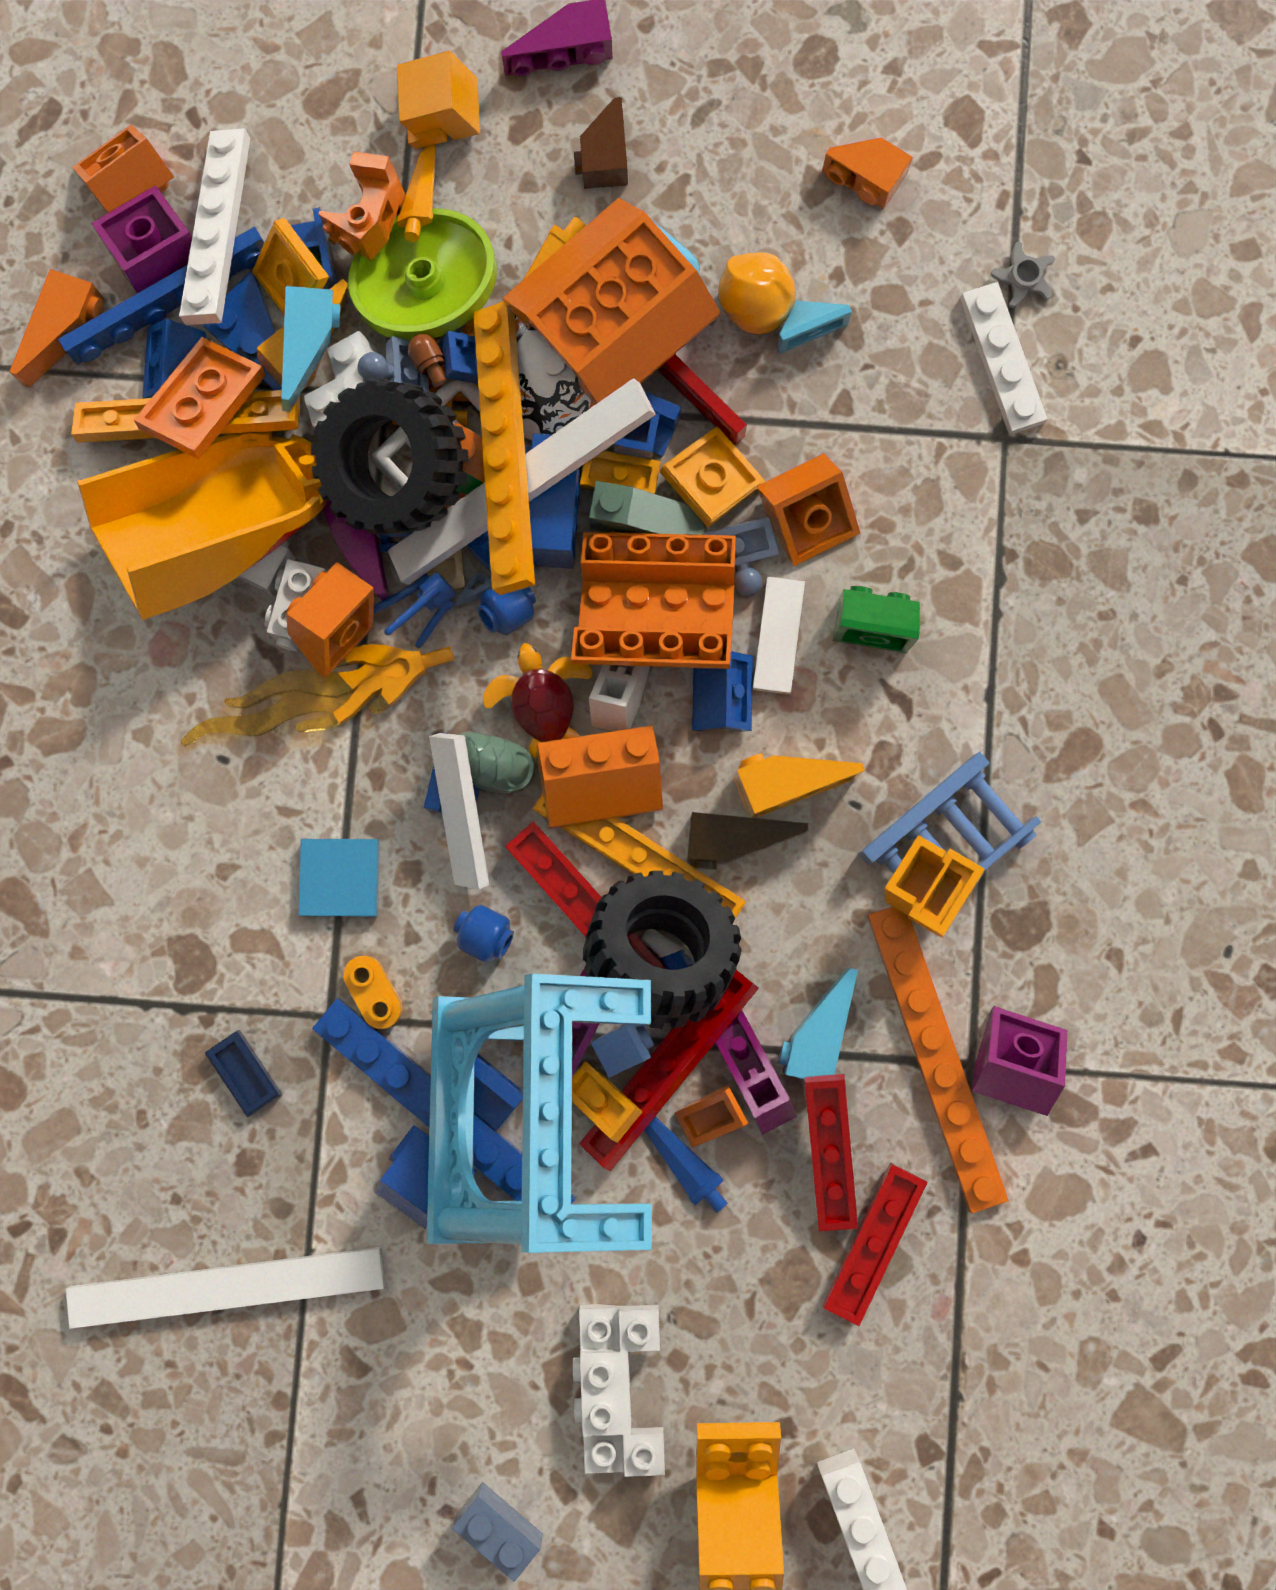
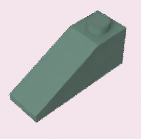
[589,481,705,535]

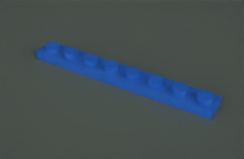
[312,998,576,1204]

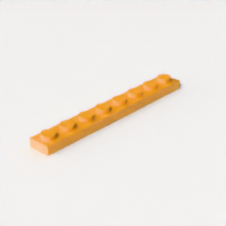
[473,301,535,595]

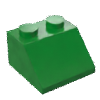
[832,586,920,654]

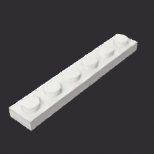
[179,128,250,325]

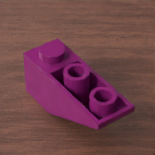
[501,0,613,76]

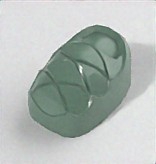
[460,731,536,793]

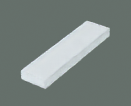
[429,733,489,890]

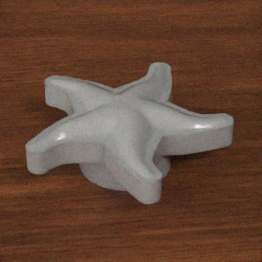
[990,242,1055,308]

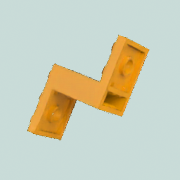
[696,1422,784,1590]

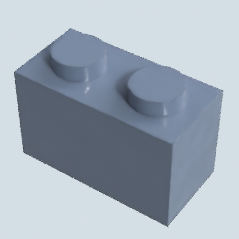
[452,1482,543,1582]

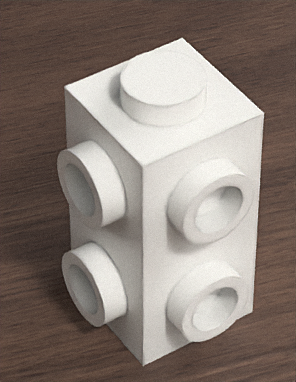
[264,559,327,652]

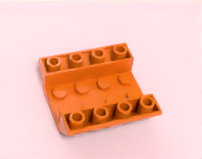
[502,198,721,405]
[571,532,736,669]

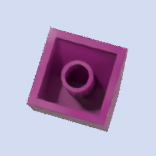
[91,185,192,293]
[972,1006,1068,1116]

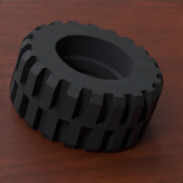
[311,380,469,534]
[583,871,742,1029]

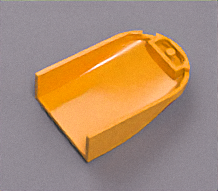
[77,431,328,620]

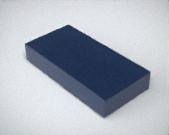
[205,1030,282,1117]

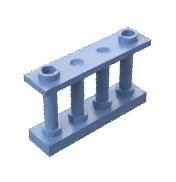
[858,751,1041,874]

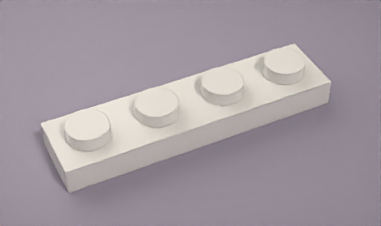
[960,282,1048,435]

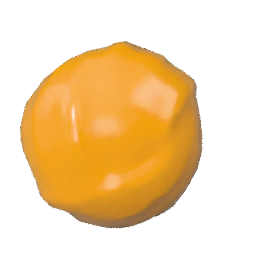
[718,252,796,334]

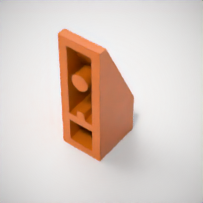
[9,269,104,387]

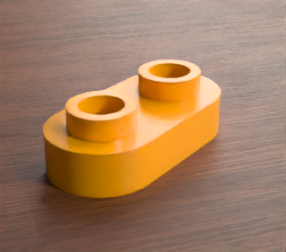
[343,956,403,1029]

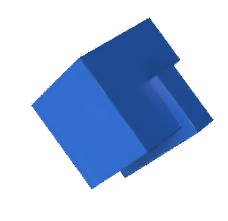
[375,1125,477,1229]

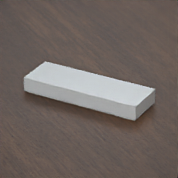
[752,577,805,695]

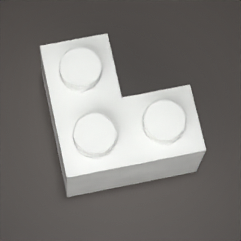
[304,331,387,428]

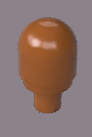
[408,334,447,387]

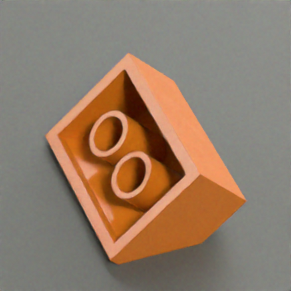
[536,725,663,829]

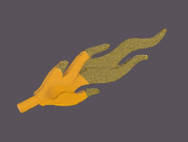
[181,644,455,747]

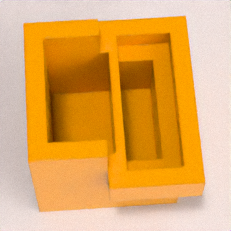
[397,50,480,149]
[885,835,985,939]

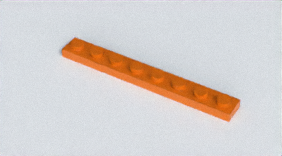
[867,906,1009,1213]

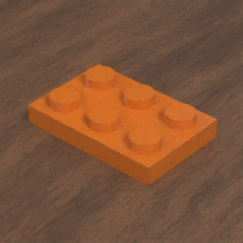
[134,337,266,460]

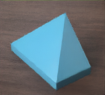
[777,300,852,354]

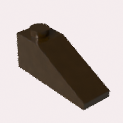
[687,812,808,870]

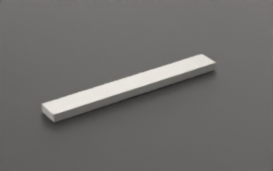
[388,378,656,585]
[66,1247,385,1329]

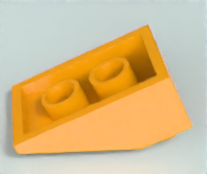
[733,753,865,818]

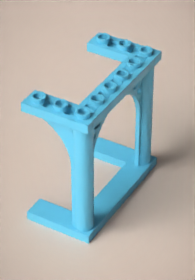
[427,973,652,1253]

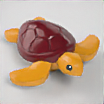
[483,643,593,758]

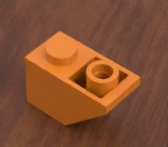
[822,137,913,209]

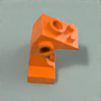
[318,151,406,260]

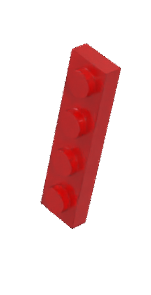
[804,1074,858,1231]
[822,1163,928,1326]

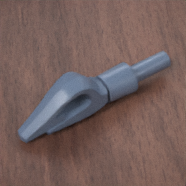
[454,565,538,608]

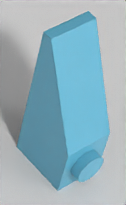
[281,286,340,412]
[778,968,858,1079]

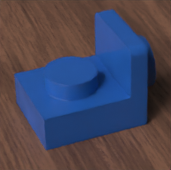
[438,331,478,384]

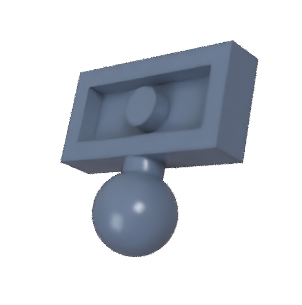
[357,336,429,392]
[701,516,779,597]

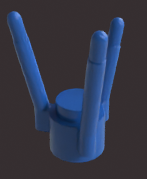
[374,571,457,648]

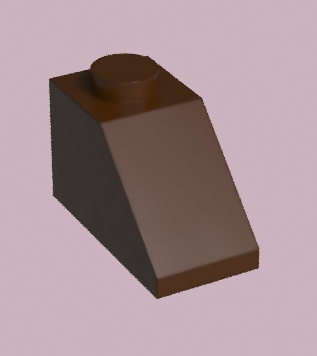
[574,97,628,189]

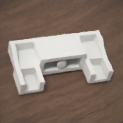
[573,1304,665,1477]

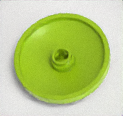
[348,208,498,341]

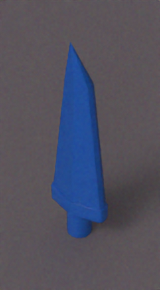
[644,1116,728,1213]

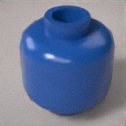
[477,587,536,635]
[453,905,514,962]

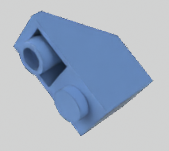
[591,1024,654,1078]

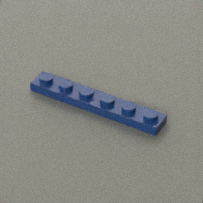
[58,226,264,365]

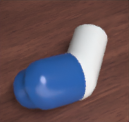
[641,929,693,970]

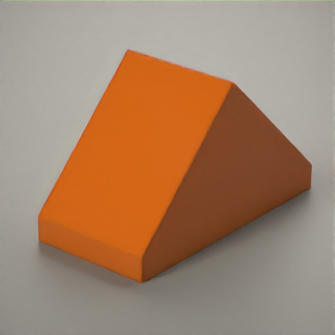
[674,1084,748,1148]

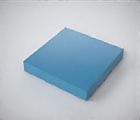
[299,839,380,917]

